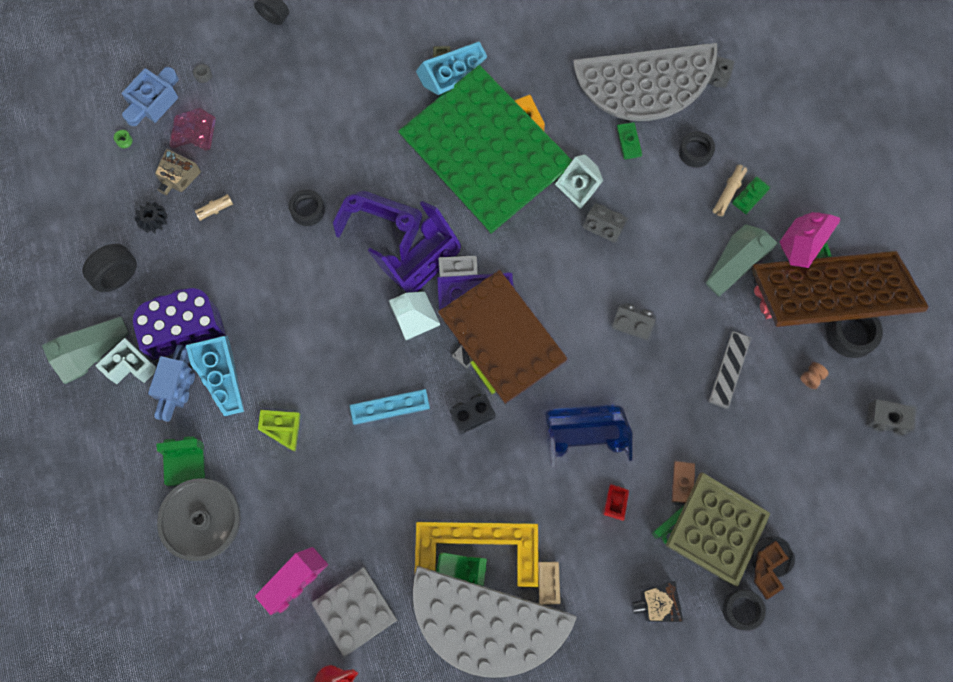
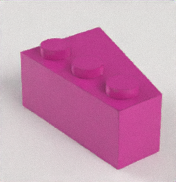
[255,547,328,615]

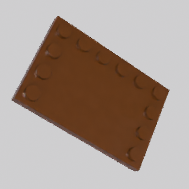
[438,270,568,404]

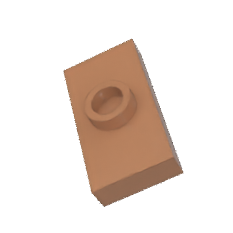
[672,461,695,503]

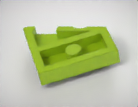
[258,410,301,451]

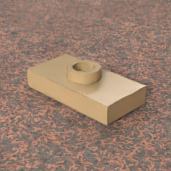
[538,562,560,605]

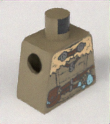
[155,149,201,196]

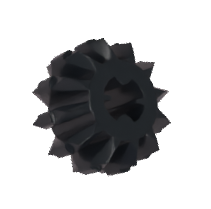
[134,202,168,234]

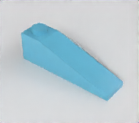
[416,42,487,95]
[186,336,244,416]

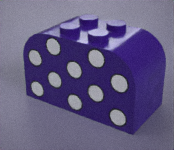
[133,288,226,360]

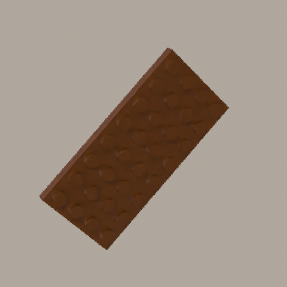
[751,251,929,327]

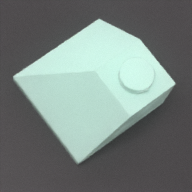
[555,155,603,209]
[389,292,440,340]

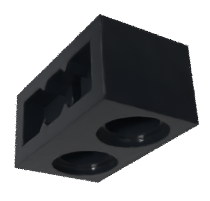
[450,394,496,435]

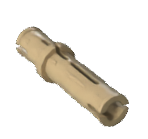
[713,165,747,216]

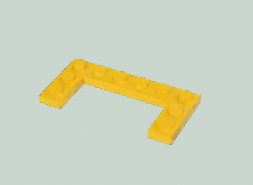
[415,522,538,587]

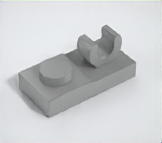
[439,256,478,277]

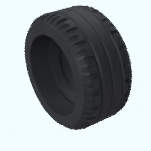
[82,244,137,292]
[826,317,883,358]

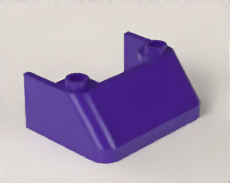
[333,191,422,261]
[368,201,461,293]

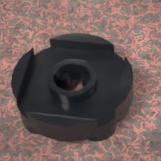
[752,536,795,578]

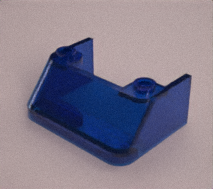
[545,405,633,467]

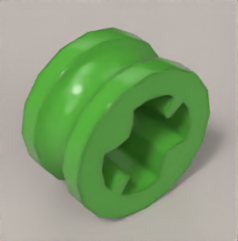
[114,130,133,148]

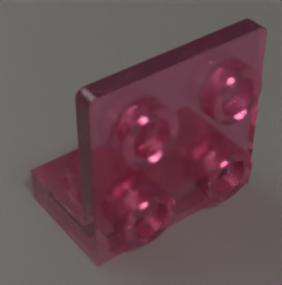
[170,108,216,151]

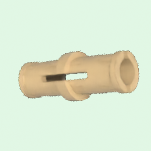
[194,194,233,221]

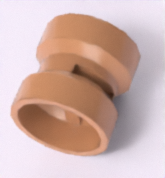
[800,362,829,389]

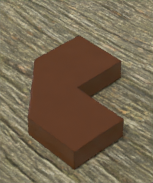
[753,541,789,600]

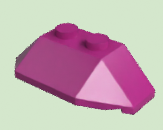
[779,212,840,268]

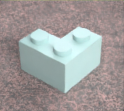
[96,338,157,384]

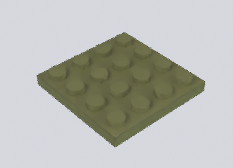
[665,473,770,587]

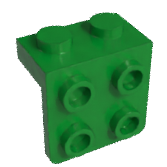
[156,436,205,486]
[437,553,487,586]

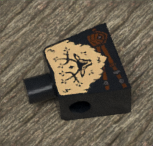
[631,581,683,622]

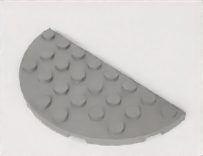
[574,43,717,121]
[413,566,577,678]

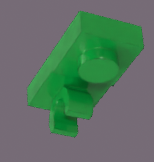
[732,176,771,215]
[651,506,684,544]

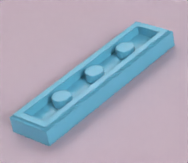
[350,389,430,425]

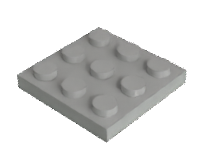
[312,568,398,657]

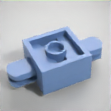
[121,67,179,126]
[148,345,195,422]

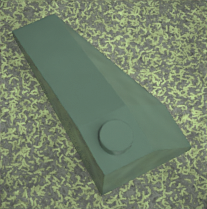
[706,224,777,297]
[42,317,129,384]

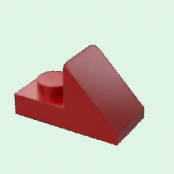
[602,484,629,521]

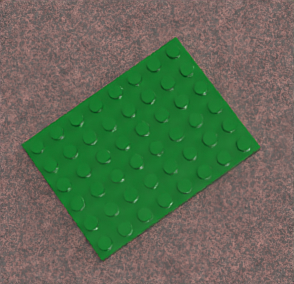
[398,65,572,234]

